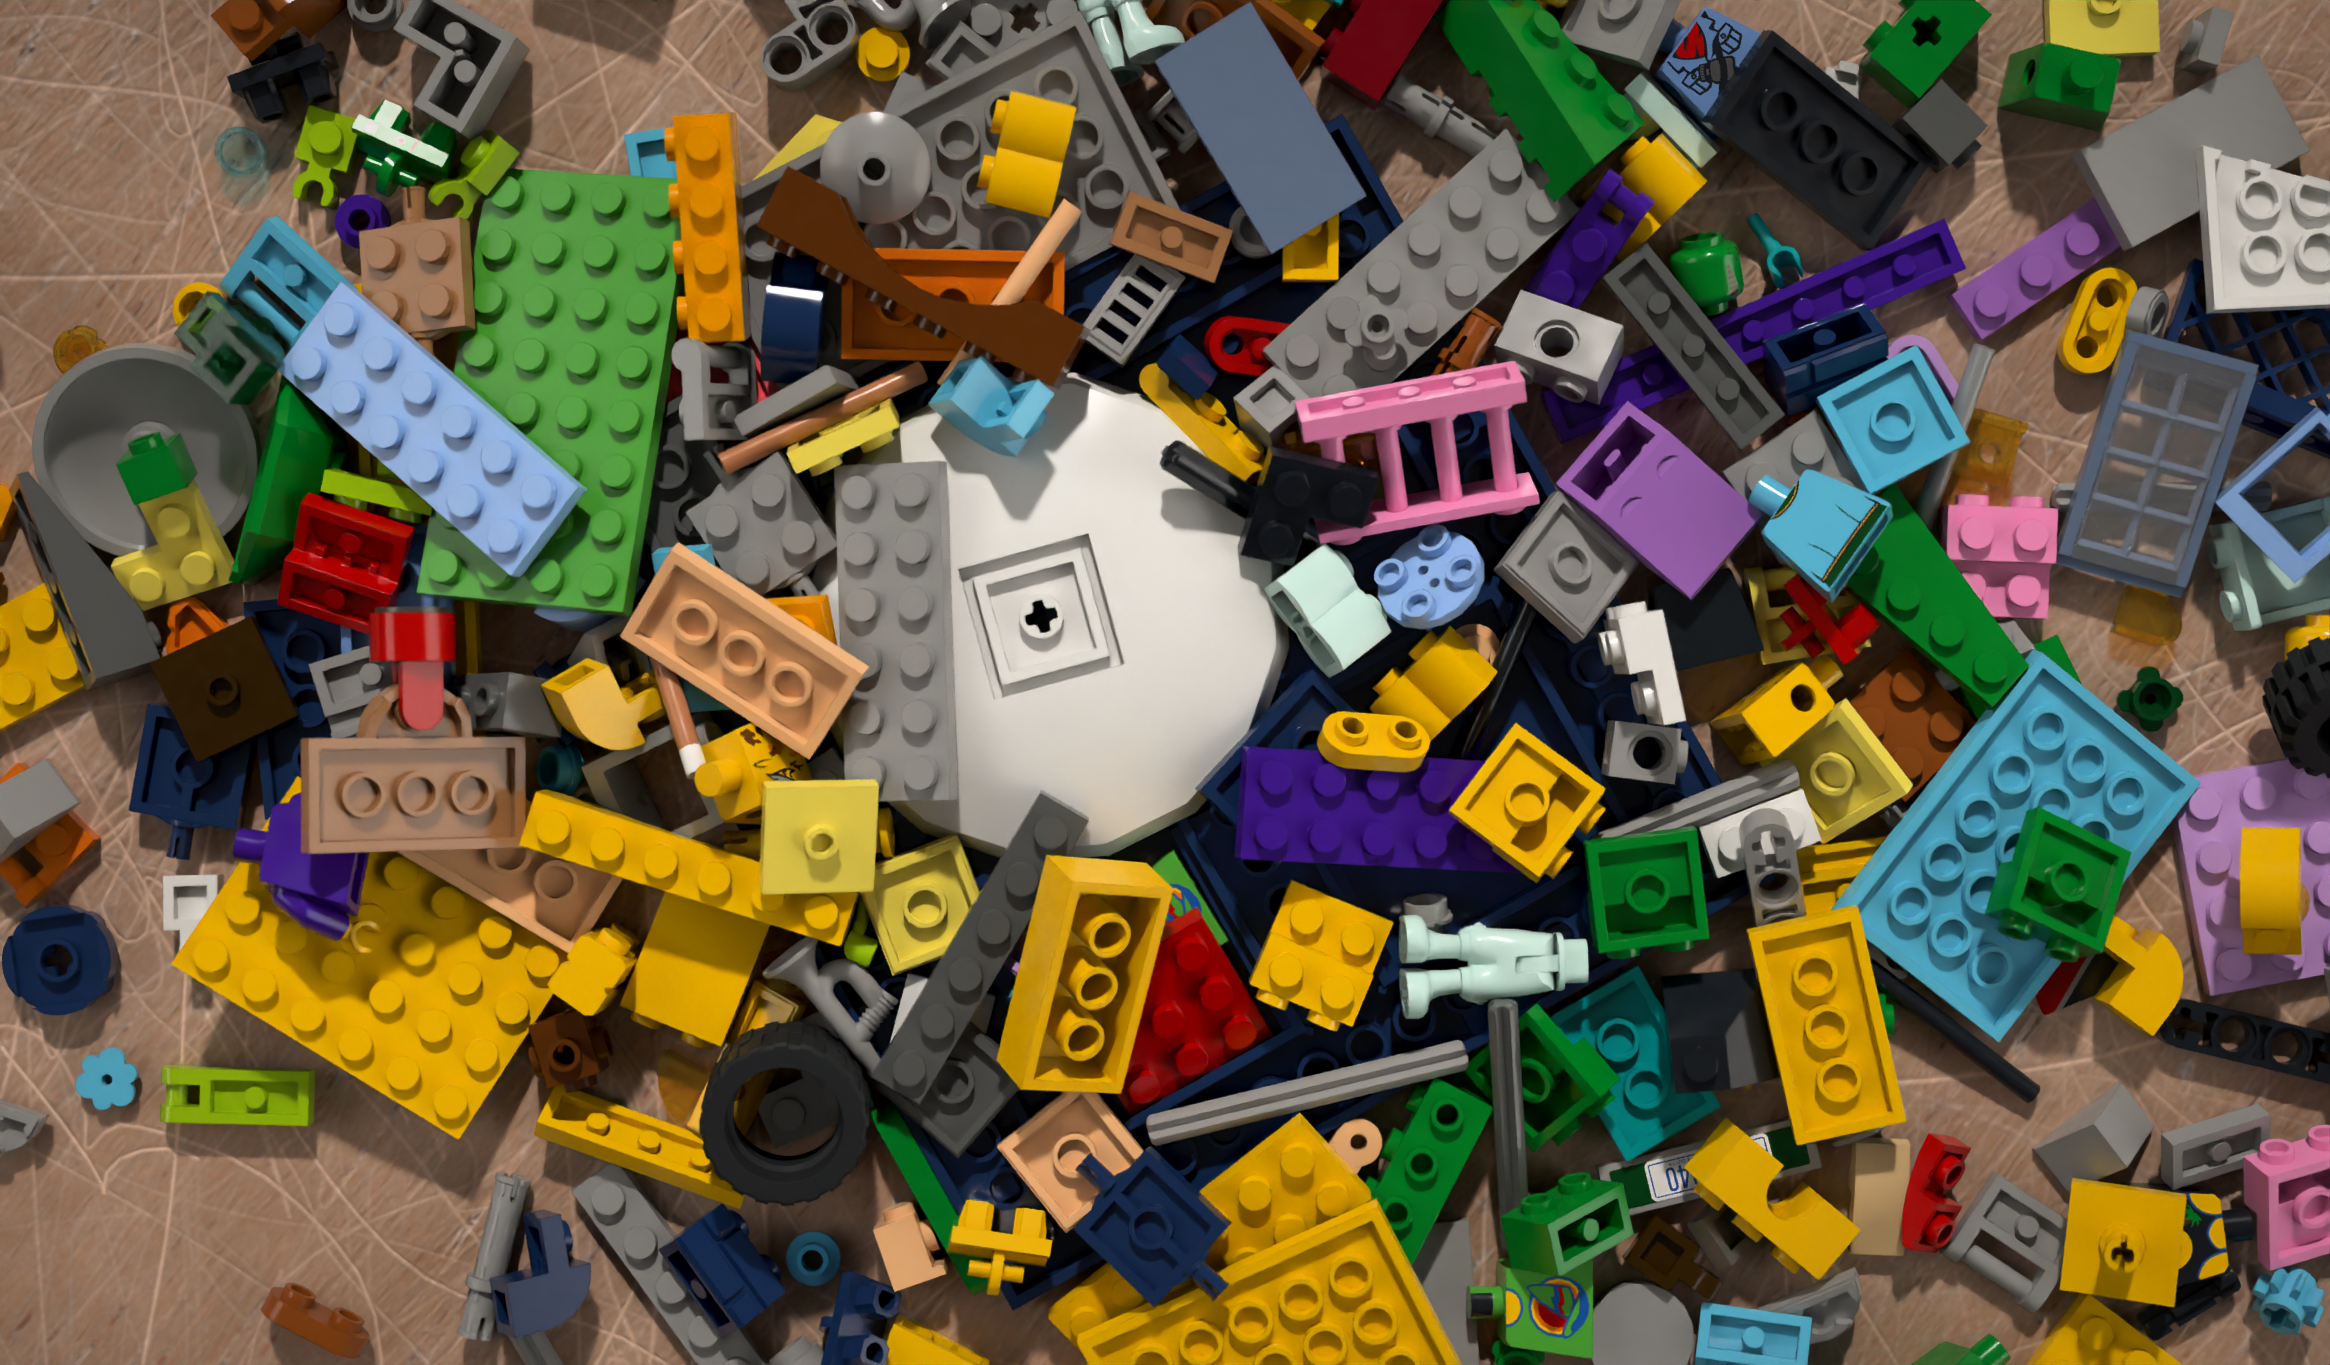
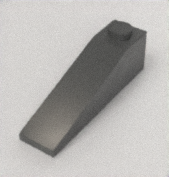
[9,471,163,691]

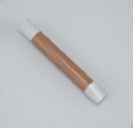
[649,656,706,779]

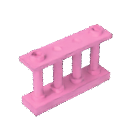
[1295,361,1540,545]

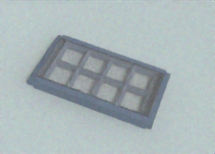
[2056,329,2259,598]

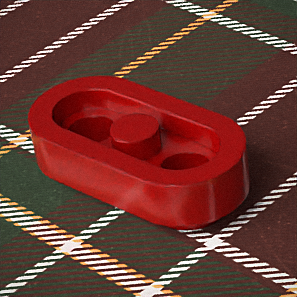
[1204,316,1290,376]

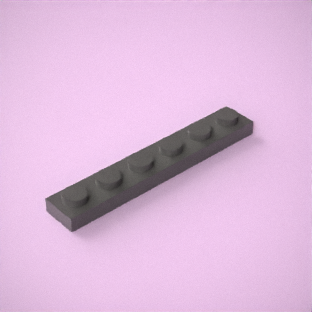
[872,790,1089,1105]

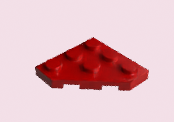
[1117,907,1273,1116]

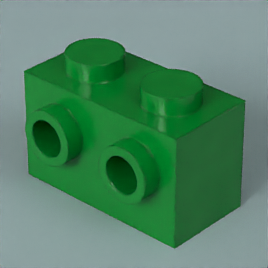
[1500,1172,1634,1277]

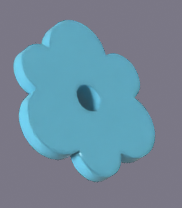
[75,1047,139,1110]

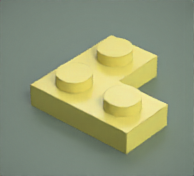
[110,479,234,612]

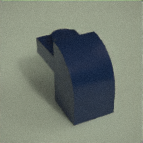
[761,252,829,384]
[489,1209,591,1338]

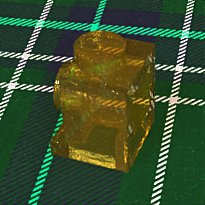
[1950,408,2029,495]

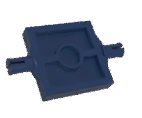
[129,703,257,860]
[1074,1146,1232,1307]

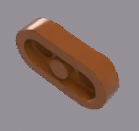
[261,1283,370,1359]

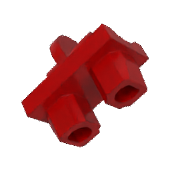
[1779,574,1879,665]

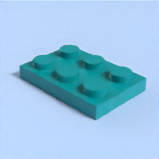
[1548,964,1721,1162]

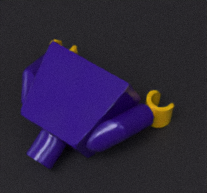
[233,792,379,955]

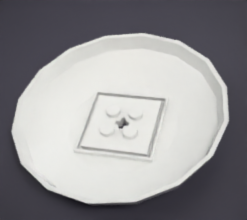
[808,372,1289,858]

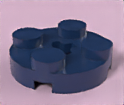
[2,905,118,1015]

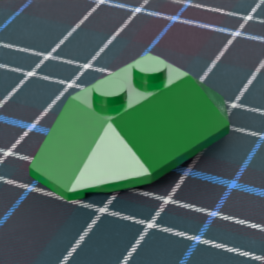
[228,375,350,585]

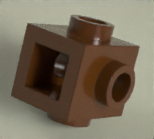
[528,1009,613,1093]

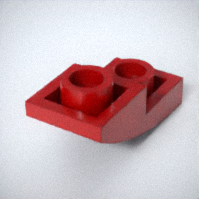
[1902,1133,1971,1253]

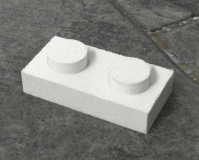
[1696,788,1822,878]

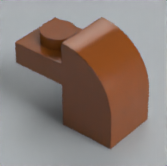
[211,0,347,61]

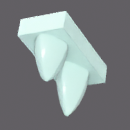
[1624,70,1721,169]

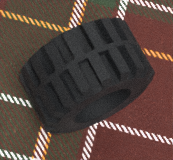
[2262,637,2330,778]

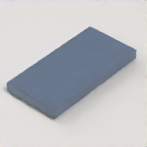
[1154,2,1367,255]

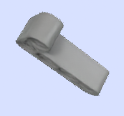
[761,0,861,92]

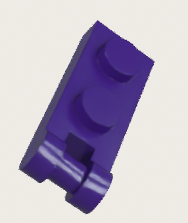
[1523,169,1655,309]

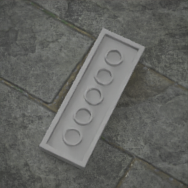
[1261,128,1580,398]
[834,461,958,801]

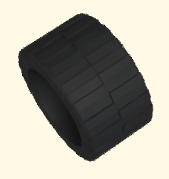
[699,1021,870,1206]

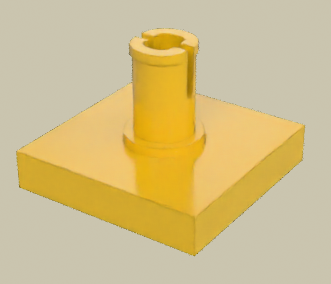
[2060,1178,2187,1307]

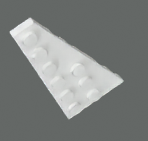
[2195,146,2330,314]

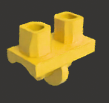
[947,1200,1052,1296]

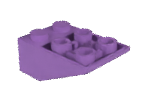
[1556,401,1764,601]

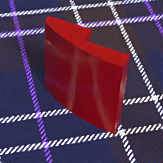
[277,492,415,635]

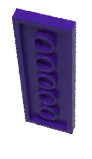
[1235,746,1547,875]

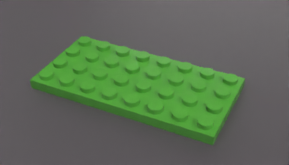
[417,169,685,617]

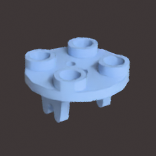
[1374,524,1484,632]

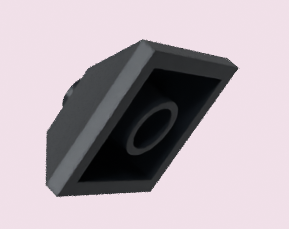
[1661,968,1780,1094]

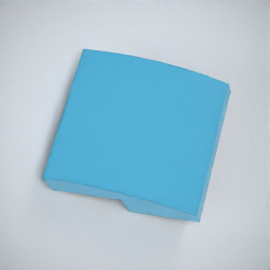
[1694,1302,1812,1365]

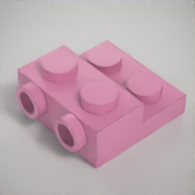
[1937,494,2058,619]
[2243,1125,2330,1271]

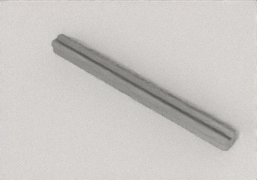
[1146,1040,1469,1146]

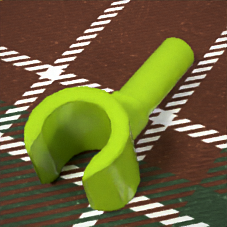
[844,893,880,968]

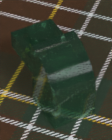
[174,291,286,405]

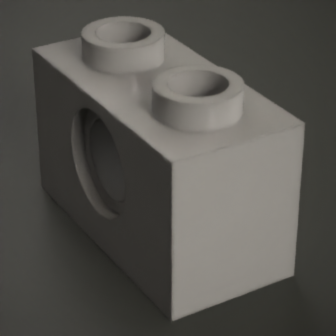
[1494,290,1625,405]

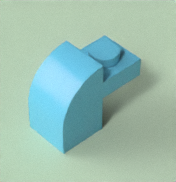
[928,356,1054,457]

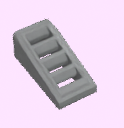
[1083,255,1186,368]

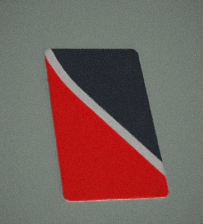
[2035,952,2119,1015]

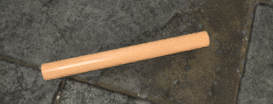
[937,199,1082,385]

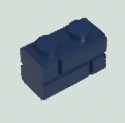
[1762,303,1889,417]
[658,1203,786,1338]

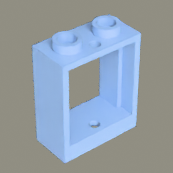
[2215,406,2330,583]

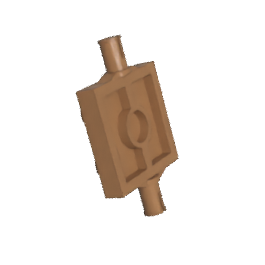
[359,186,475,356]

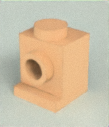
[873,1200,950,1292]

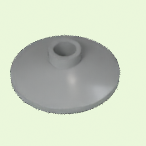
[820,112,931,224]

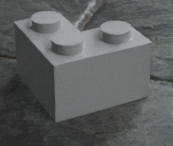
[393,0,530,141]

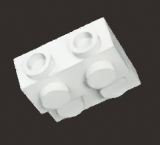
[1598,601,1686,725]

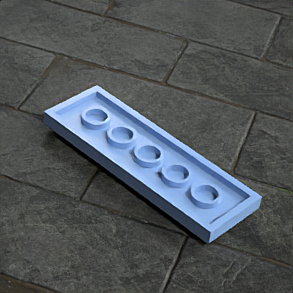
[277,282,587,577]

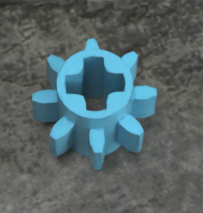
[2252,1266,2325,1335]

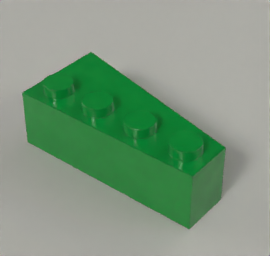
[1434,0,1645,202]

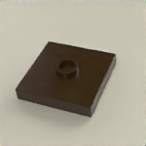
[150,616,302,763]

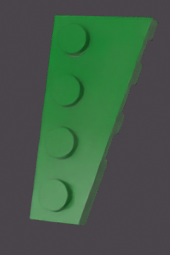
[1844,483,2029,710]

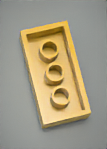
[996,855,1173,1094]

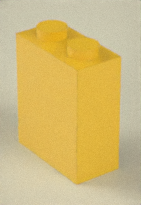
[619,891,775,1050]

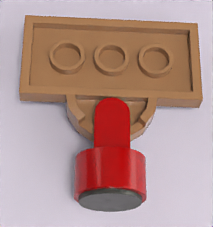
[301,607,526,854]

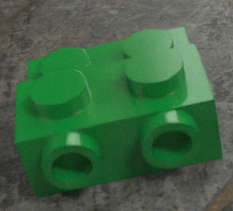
[1985,807,2131,962]
[1583,826,1710,959]
[1465,1003,1620,1152]

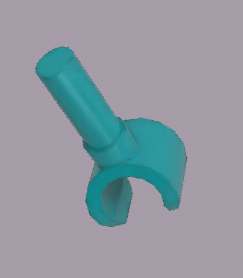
[1746,213,1804,289]

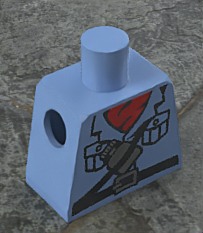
[1653,7,1761,140]

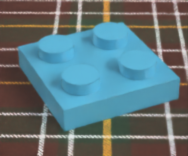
[1816,345,1970,495]

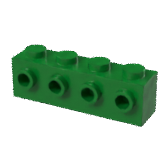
[1364,1076,1493,1266]

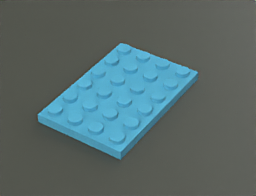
[1831,650,2201,1042]

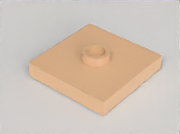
[997,1091,1144,1233]

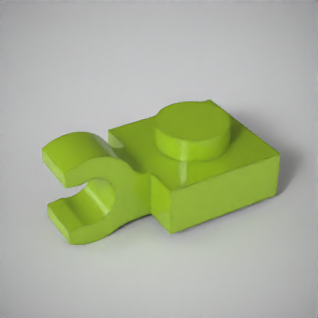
[428,129,520,220]

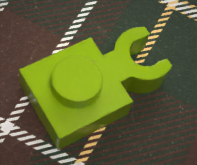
[292,105,358,209]

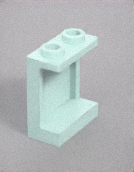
[2207,496,2330,631]

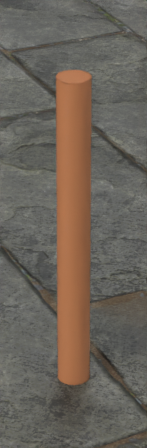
[717,361,928,475]

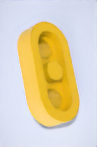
[2057,268,2138,375]
[1317,712,1430,772]

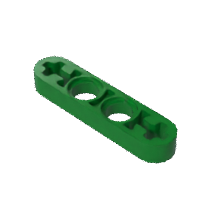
[871,1100,988,1296]

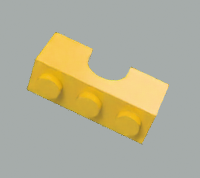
[1684,1117,1861,1280]

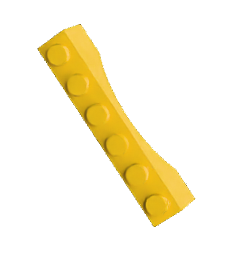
[519,789,860,946]

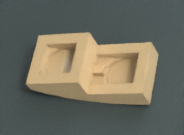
[1847,1138,1910,1256]

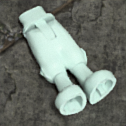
[1077,0,1185,87]
[1398,915,1589,1019]

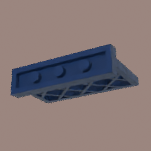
[2141,258,2330,459]

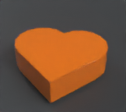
[166,596,230,655]

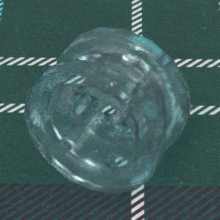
[214,126,269,179]

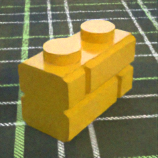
[547,923,642,1016]

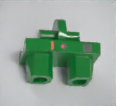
[351,100,457,197]

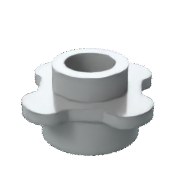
[1344,295,1410,361]

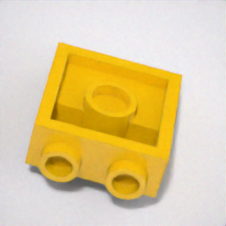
[1448,723,1606,884]
[1249,879,1393,1032]

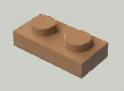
[1108,191,1233,283]

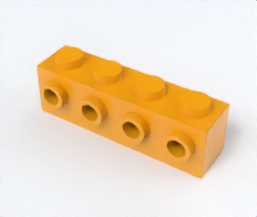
[664,112,752,343]

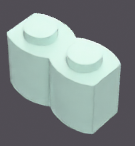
[1264,544,1391,678]

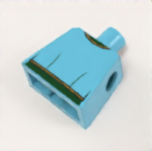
[1748,469,1893,603]

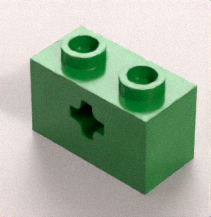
[1859,0,1992,108]

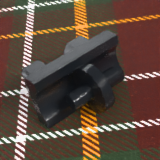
[227,32,340,124]

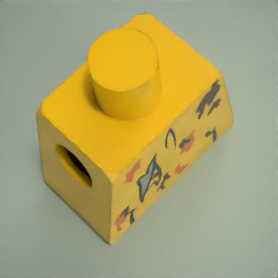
[1709,655,1844,765]
[695,722,813,824]

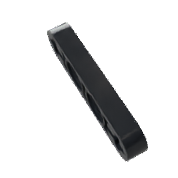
[2155,997,2330,1084]

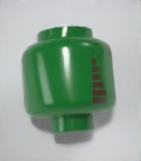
[1668,232,1744,316]

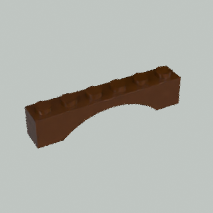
[756,166,1091,389]

